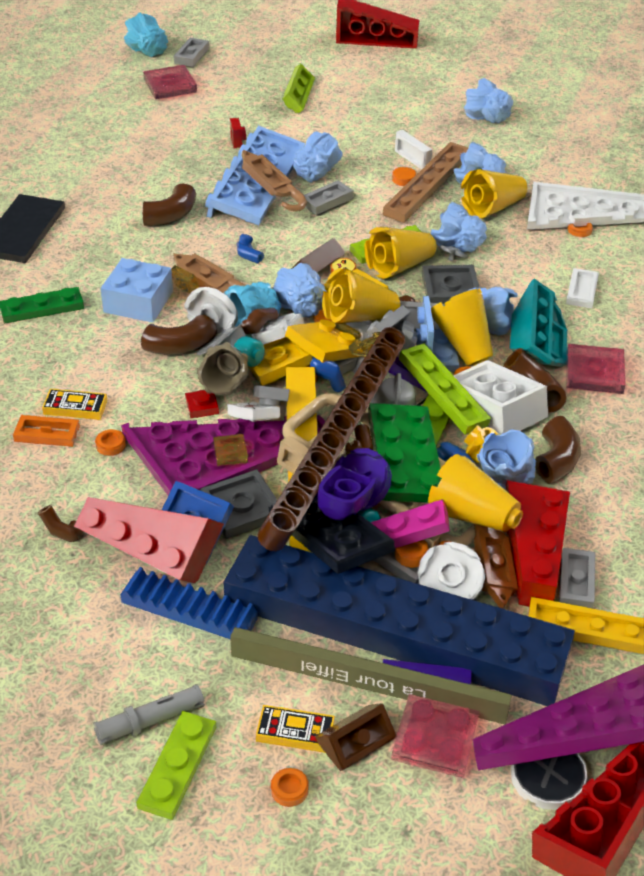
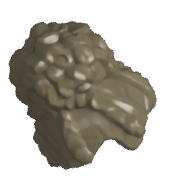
[197,342,248,395]

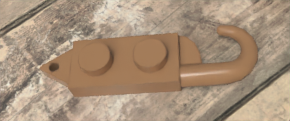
[242,150,307,212]
[173,253,246,293]

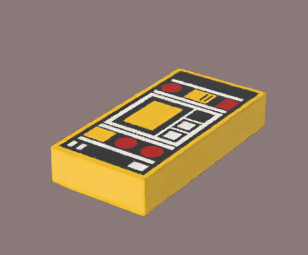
[42,389,107,420]
[256,705,335,753]

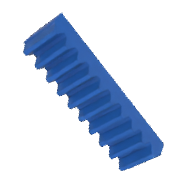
[120,567,258,639]

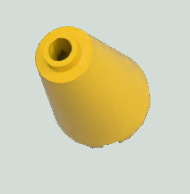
[461,169,528,218]
[364,226,437,279]
[322,268,400,324]
[431,288,493,366]
[428,454,523,532]

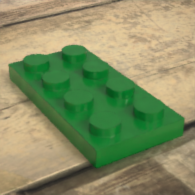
[367,403,442,503]

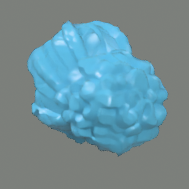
[124,12,168,57]
[224,282,281,327]

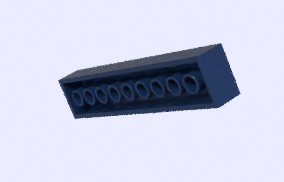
[223,535,575,706]

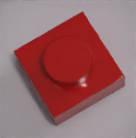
[230,118,246,149]
[185,390,219,419]

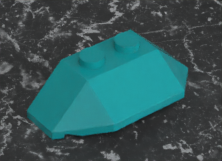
[509,278,568,367]

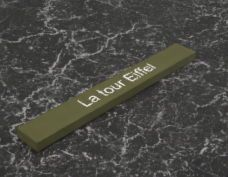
[230,627,512,725]

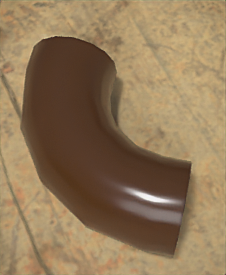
[143,183,196,226]
[141,315,217,355]
[503,348,567,412]
[535,416,581,484]

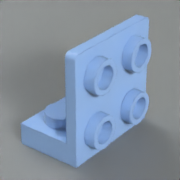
[416,296,459,372]

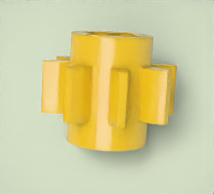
[464,426,499,463]

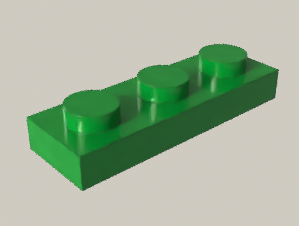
[0,287,84,324]

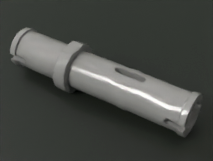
[93,684,205,746]

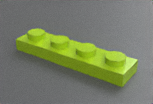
[399,343,491,435]

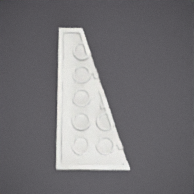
[527,182,644,230]

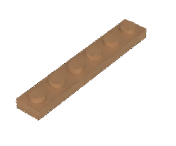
[383,142,468,223]

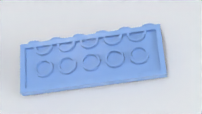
[205,126,305,226]

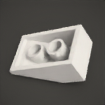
[453,360,548,435]

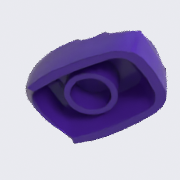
[318,465,377,520]

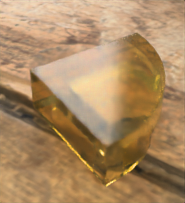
[348,332,380,357]

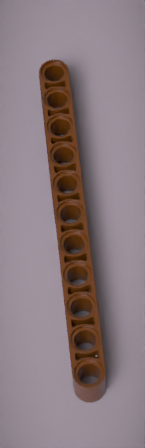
[257,327,405,551]

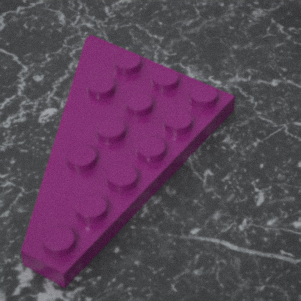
[121,415,325,495]
[473,664,644,771]

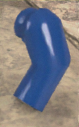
[236,234,264,264]
[310,357,346,392]
[437,442,476,464]

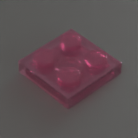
[143,65,197,99]
[566,344,626,394]
[391,694,480,778]

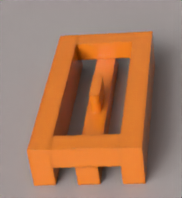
[13,415,80,447]

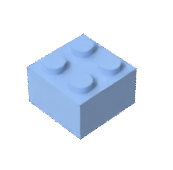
[100,258,173,323]

